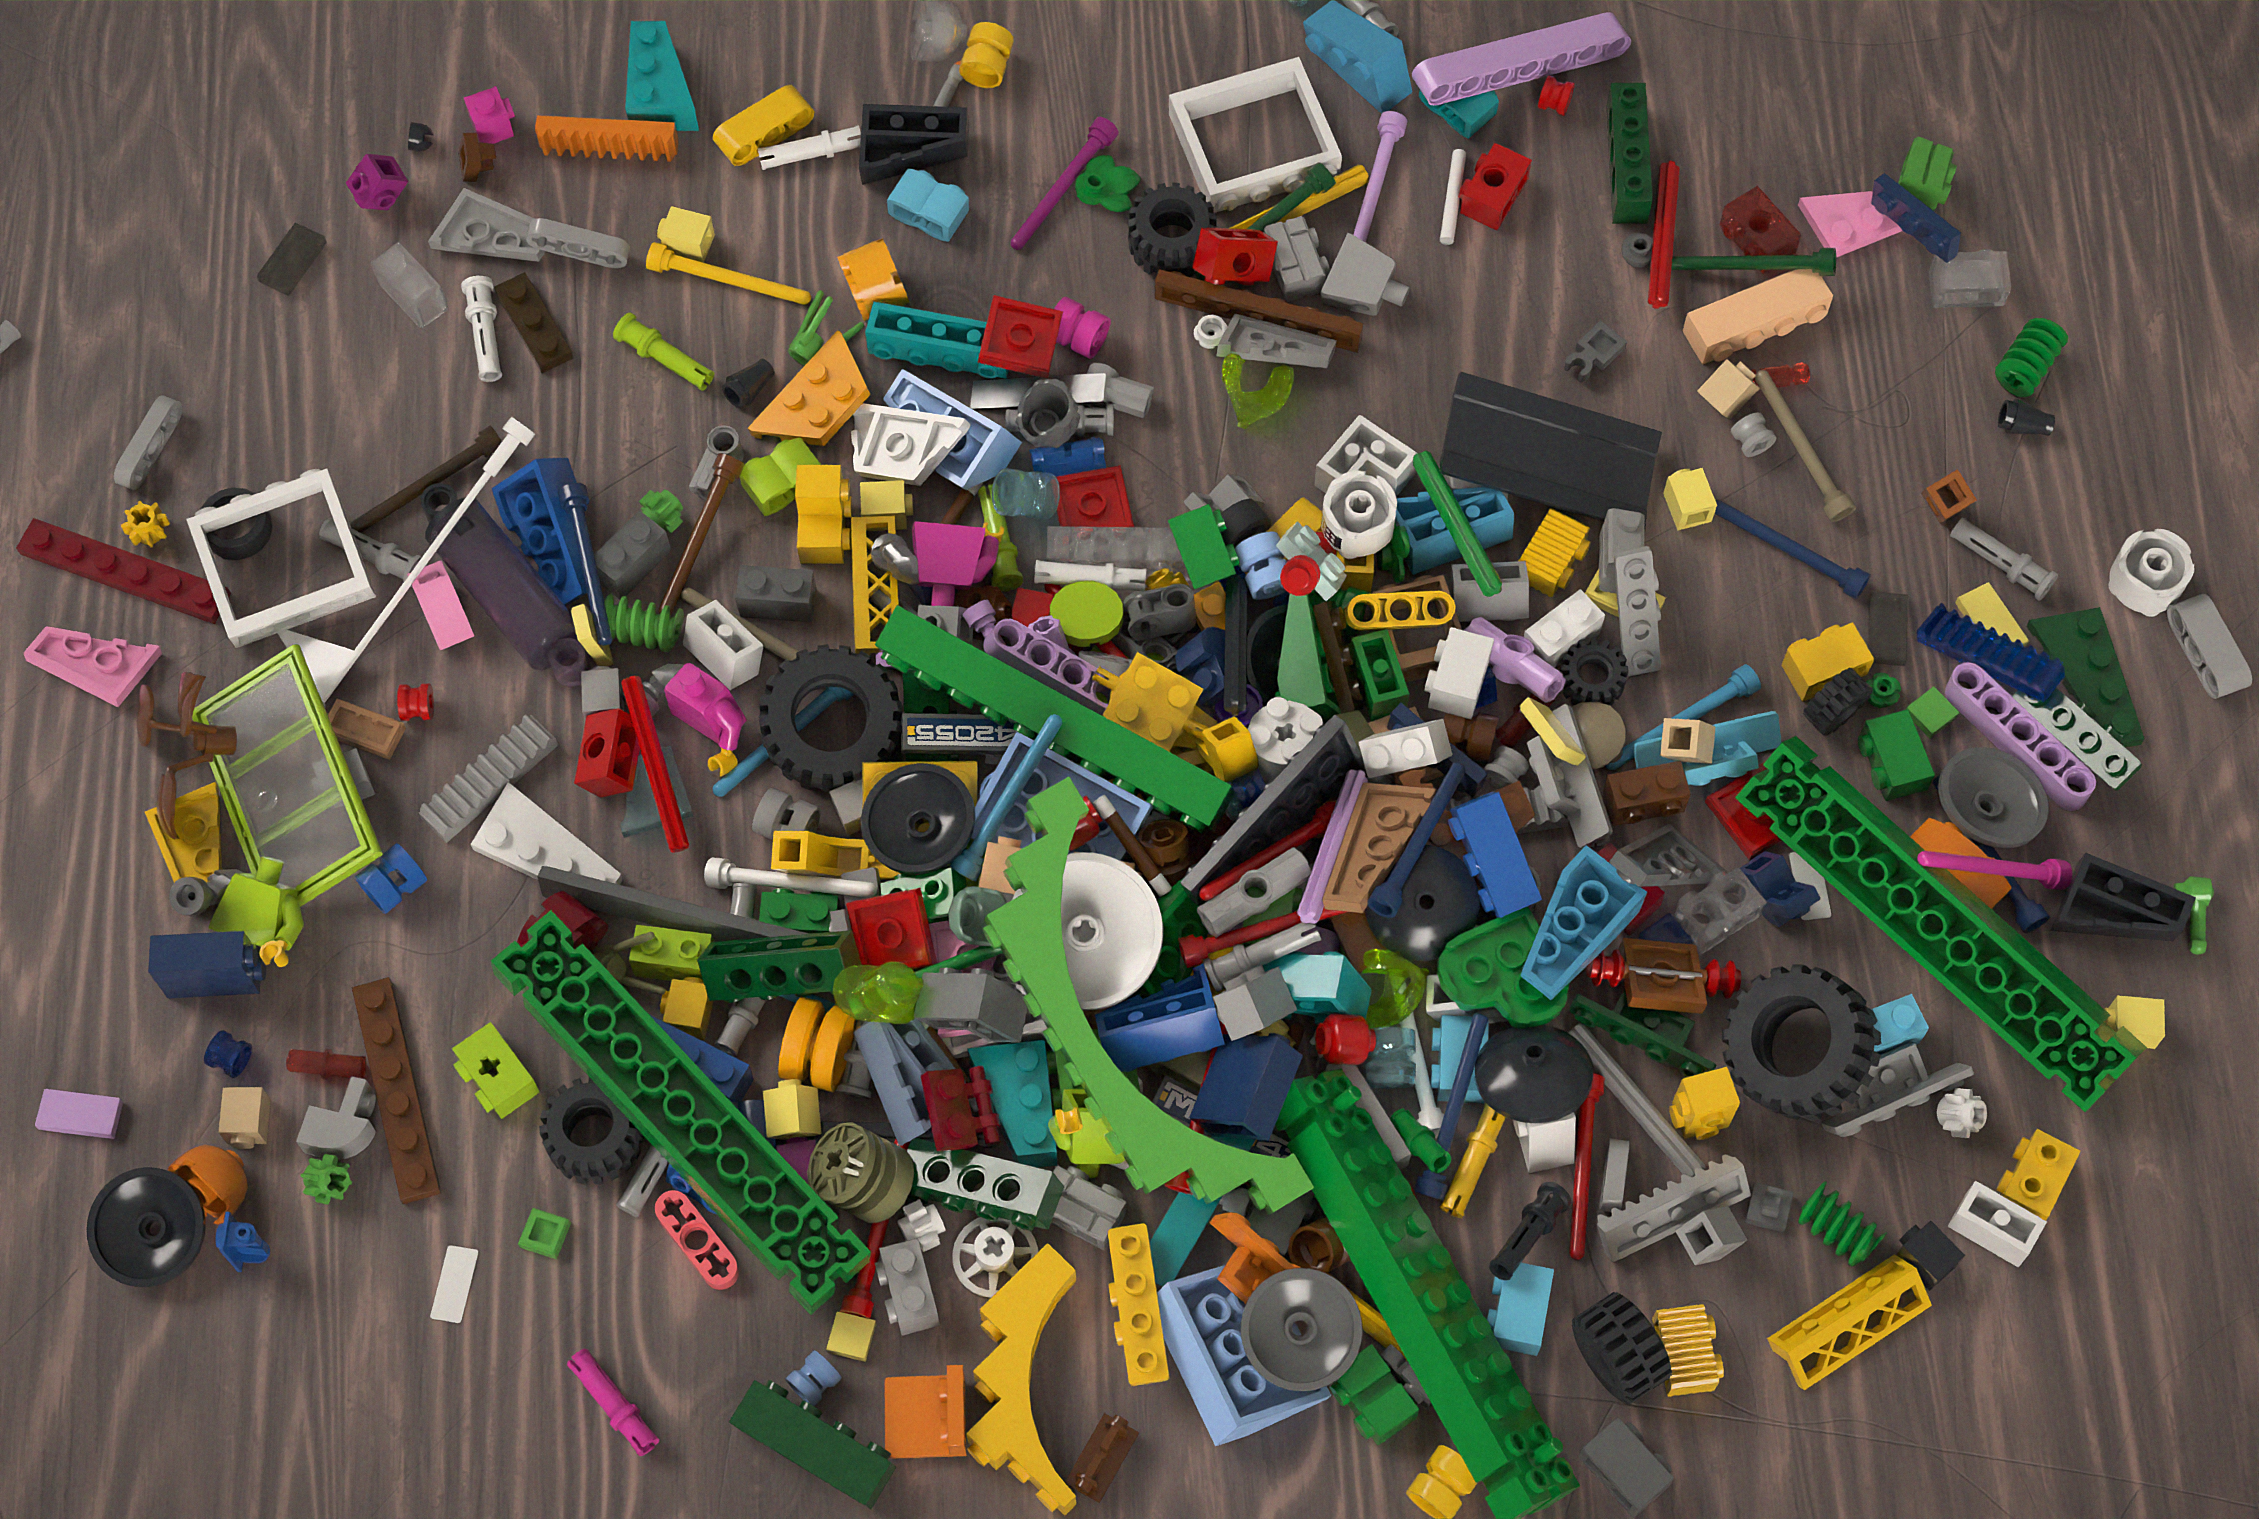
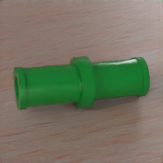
[1390,1108,1451,1173]

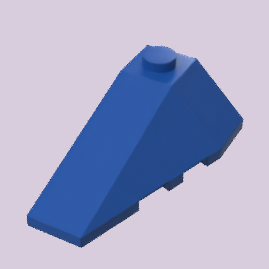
[492,458,587,607]

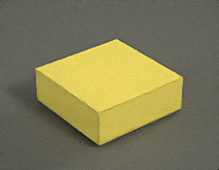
[826,1311,876,1362]

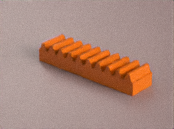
[535,115,679,162]

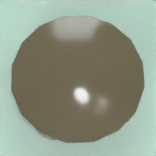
[1572,702,1626,770]

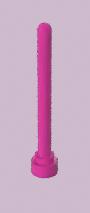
[1917,851,2073,890]

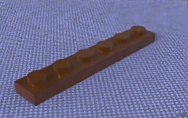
[1155,269,1364,353]
[351,977,441,1204]

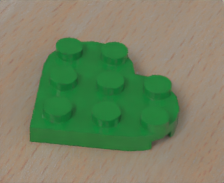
[1437,906,1569,1029]

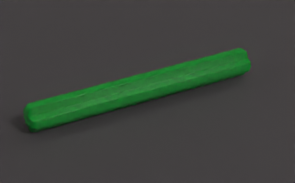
[1413,451,1502,597]

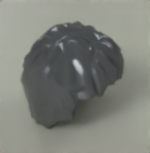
[1015,379,1080,448]

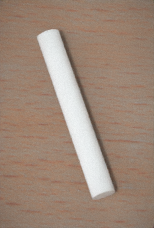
[1440,149,1466,245]

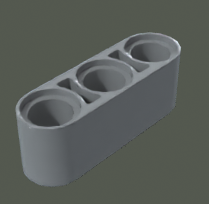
[2167,593,2252,699]

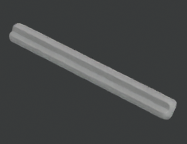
[1568,1024,1705,1177]

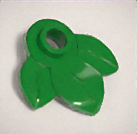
[1075,155,1141,212]
[1376,521,1410,583]

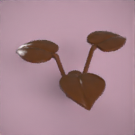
[137,672,237,839]

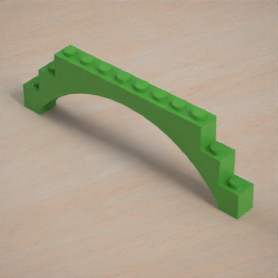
[982,777,1314,1214]

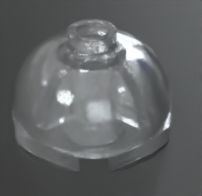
[910,0,967,63]

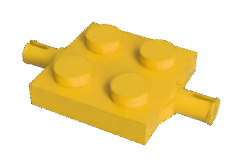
[1092,652,1209,751]

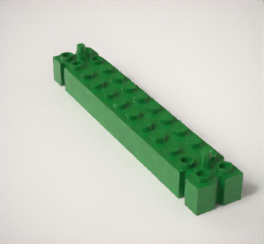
[1735,736,2147,1112]
[491,910,871,1315]
[1275,1068,1580,1519]

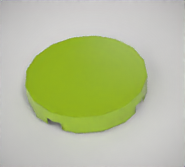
[1050,581,1123,647]

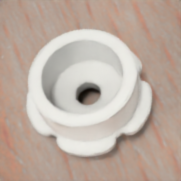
[1194,315,1228,349]

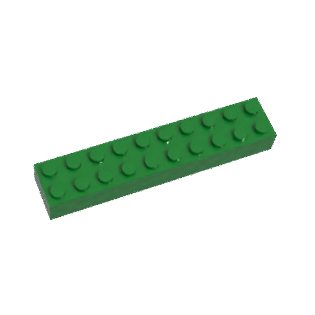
[875,605,1235,834]

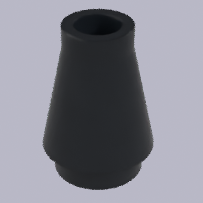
[722,359,775,408]
[1998,398,2055,436]

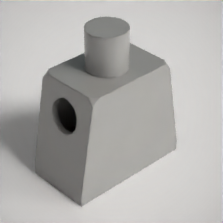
[1321,233,1410,316]

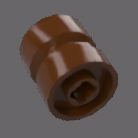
[1444,712,1499,764]
[1138,819,1192,889]
[1288,1215,1351,1273]

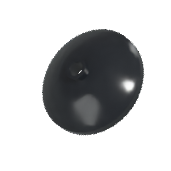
[1247,605,1288,706]
[861,763,975,875]
[1364,845,1480,961]
[1475,1024,1593,1123]
[86,1167,206,1287]

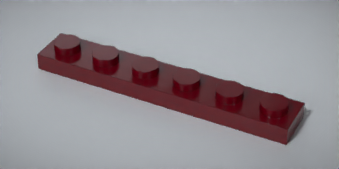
[16,518,231,624]

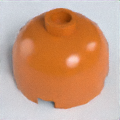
[168,1145,248,1225]

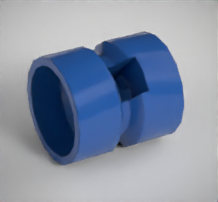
[354,843,428,914]

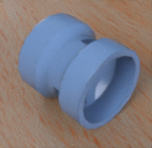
[785,1350,842,1406]

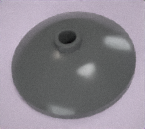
[1938,747,2049,848]
[1241,1268,1362,1391]

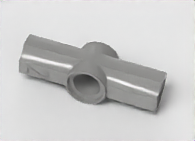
[1197,847,1312,938]

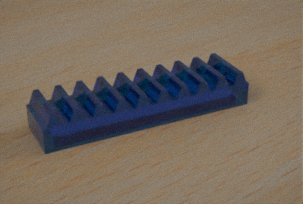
[1916,603,2065,702]

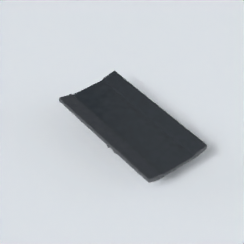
[1439,372,1662,532]

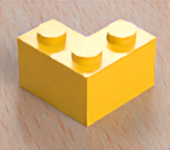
[795,465,853,564]

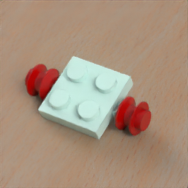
[1276,521,1347,601]

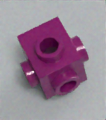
[346,154,409,211]

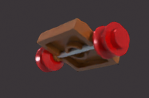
[1586,938,1741,1014]

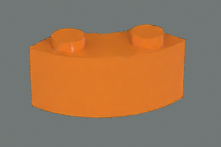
[1910,818,2012,909]

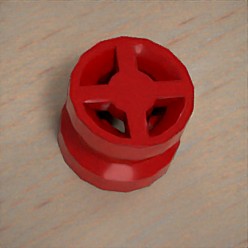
[1538,75,1575,116]
[397,683,434,721]

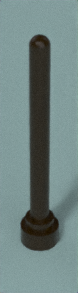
[350,425,502,533]

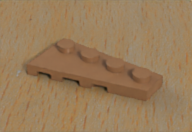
[1322,782,1437,913]

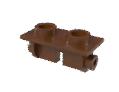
[1065,1413,1139,1504]

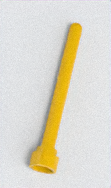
[646,242,811,305]

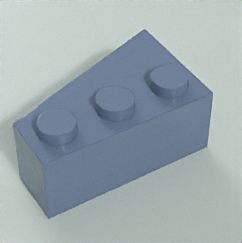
[853,997,966,1146]

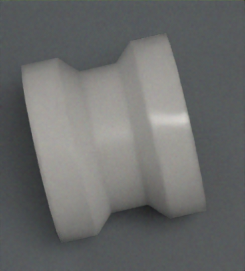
[1731,412,1776,457]
[1484,746,1529,789]

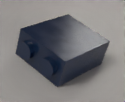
[148,931,266,998]
[1189,1033,1303,1141]

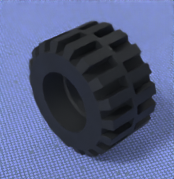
[1128,182,1216,277]
[539,1077,644,1184]
[1572,1292,1672,1404]

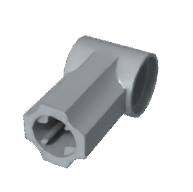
[1082,363,1154,418]
[689,425,744,500]

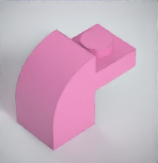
[407,560,474,650]

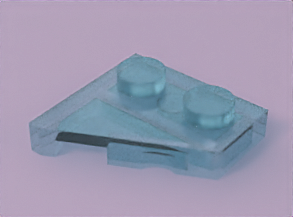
[620,746,693,838]

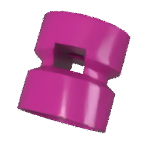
[1054,296,1111,359]

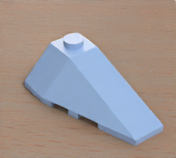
[883,369,1022,490]

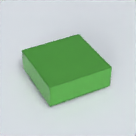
[1906,686,1960,739]
[518,1208,571,1259]

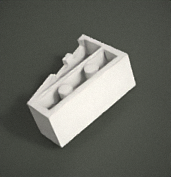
[1513,1056,1576,1173]

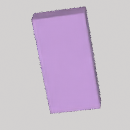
[35,1089,123,1139]

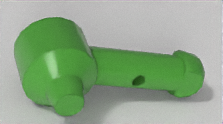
[2173,876,2214,955]

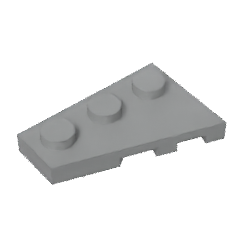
[428,188,546,262]
[1216,314,1337,368]

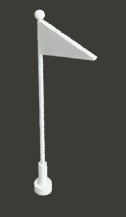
[278,417,535,707]

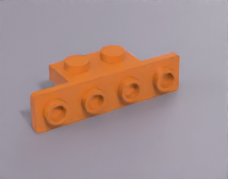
[1210,1212,1301,1304]

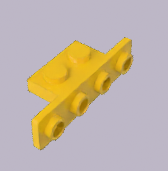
[1108,1223,1169,1386]

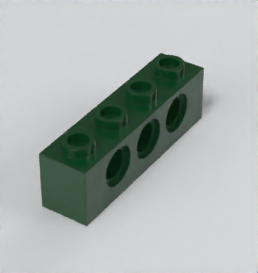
[1606,83,1652,224]
[697,930,863,1003]
[907,1138,1064,1231]

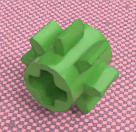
[639,489,683,534]
[300,1154,352,1205]

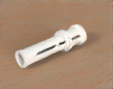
[461,276,502,382]

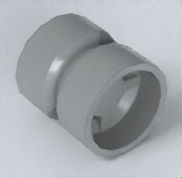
[752,787,822,840]

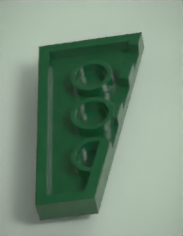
[2026,607,2145,748]

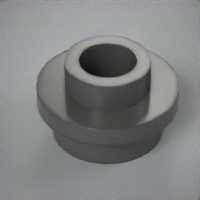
[1621,233,1653,267]

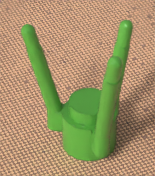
[788,290,864,366]

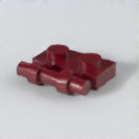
[920,1066,1001,1151]

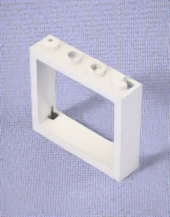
[1169,57,1342,213]
[186,469,376,648]

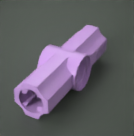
[1464,617,1566,703]

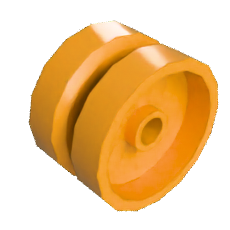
[778,996,856,1093]

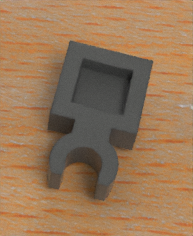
[1564,320,1627,383]
[1380,1344,1432,1410]

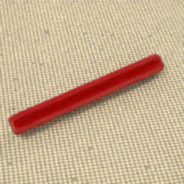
[1647,160,1680,309]
[621,675,689,853]

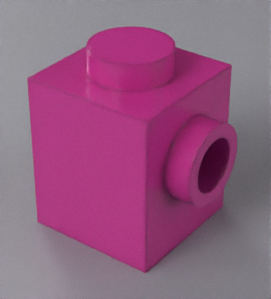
[464,86,515,144]

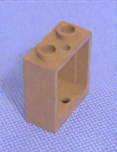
[1372,575,1462,682]

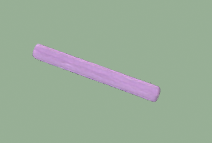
[1297,769,1368,924]

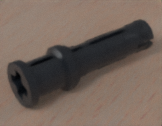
[1489,1182,1571,1280]

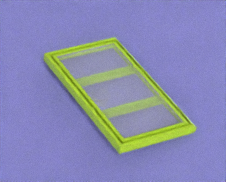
[192,644,383,907]

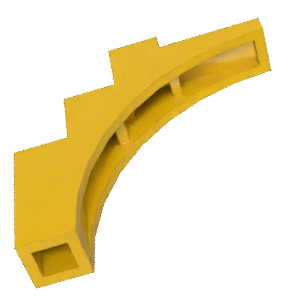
[966,1243,1077,1515]

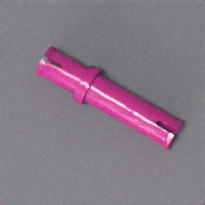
[567,1348,660,1456]

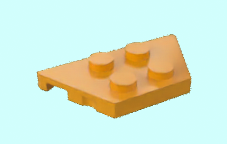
[747,330,871,446]

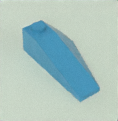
[1520,845,1647,1000]

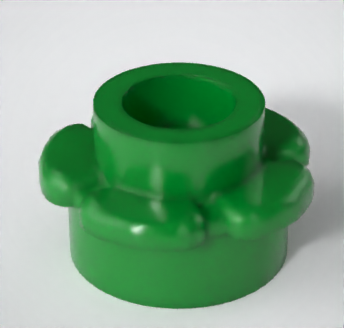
[1866,673,1901,708]

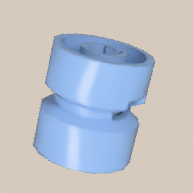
[1235,532,1288,600]

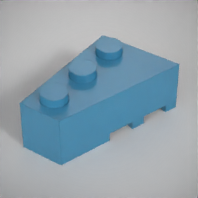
[1303,0,1413,114]

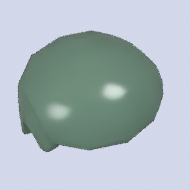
[948,886,1007,946]

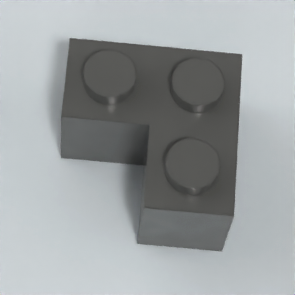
[914,968,1027,1043]

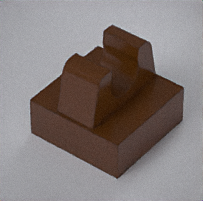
[458,133,496,182]

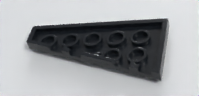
[1180,714,1368,907]

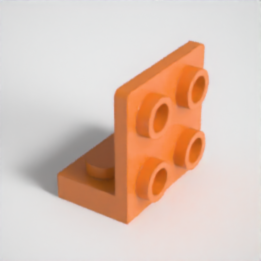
[885,1365,966,1459]

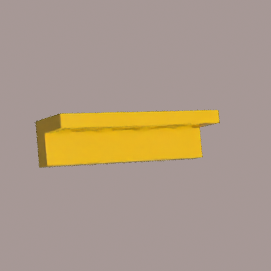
[851,516,898,655]
[1767,1254,1932,1390]

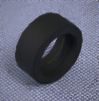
[200,487,273,560]
[1220,498,1272,549]

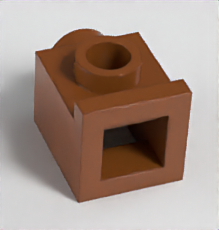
[1921,469,1977,523]

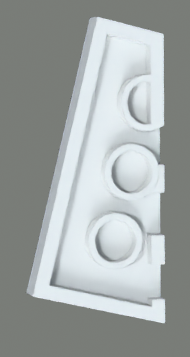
[471,782,623,885]

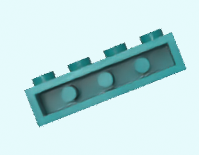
[865,302,1009,379]

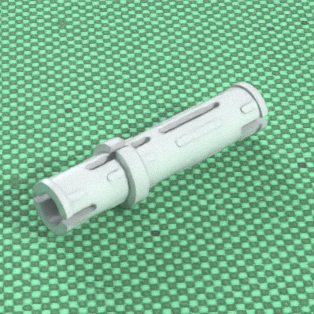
[757,125,861,170]
[1034,560,1146,591]

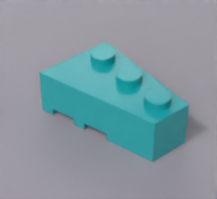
[625,21,699,131]
[1262,951,1372,1024]
[967,1040,1058,1168]

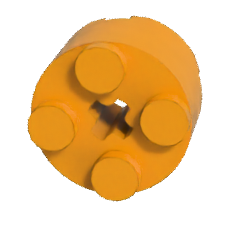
[837,238,910,322]

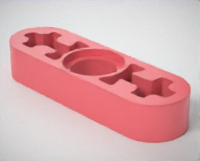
[655,1190,739,1290]

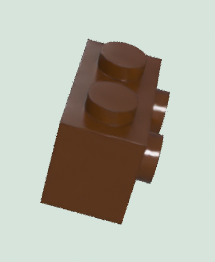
[1602,760,1691,826]

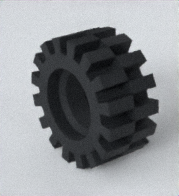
[1560,638,1628,706]
[1803,668,1873,736]

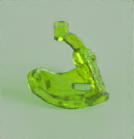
[1222,353,1294,429]
[1361,949,1429,1030]

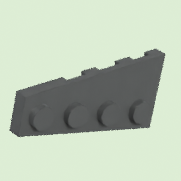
[1609,824,1727,887]

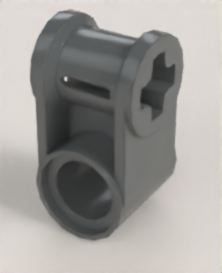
[1123,584,1197,640]

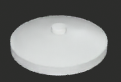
[1011,852,1163,1011]

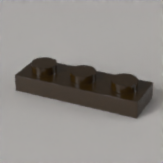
[493,272,574,374]
[1313,601,1365,714]

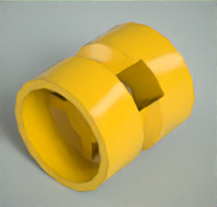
[959,22,1014,88]
[1406,1445,1477,1519]

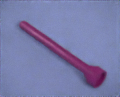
[1010,117,1119,250]

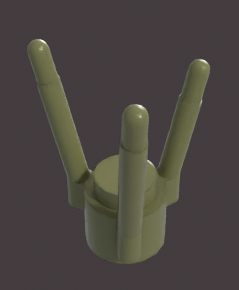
[593,932,666,995]

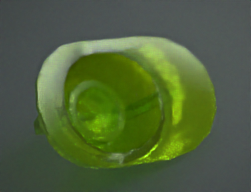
[833,962,924,1024]

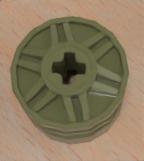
[807,1122,914,1223]

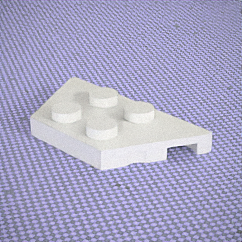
[851,403,971,486]

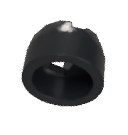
[408,122,434,151]

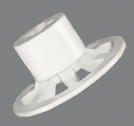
[952,1217,1038,1298]

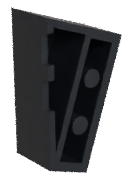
[859,104,969,185]
[2050,853,2196,942]

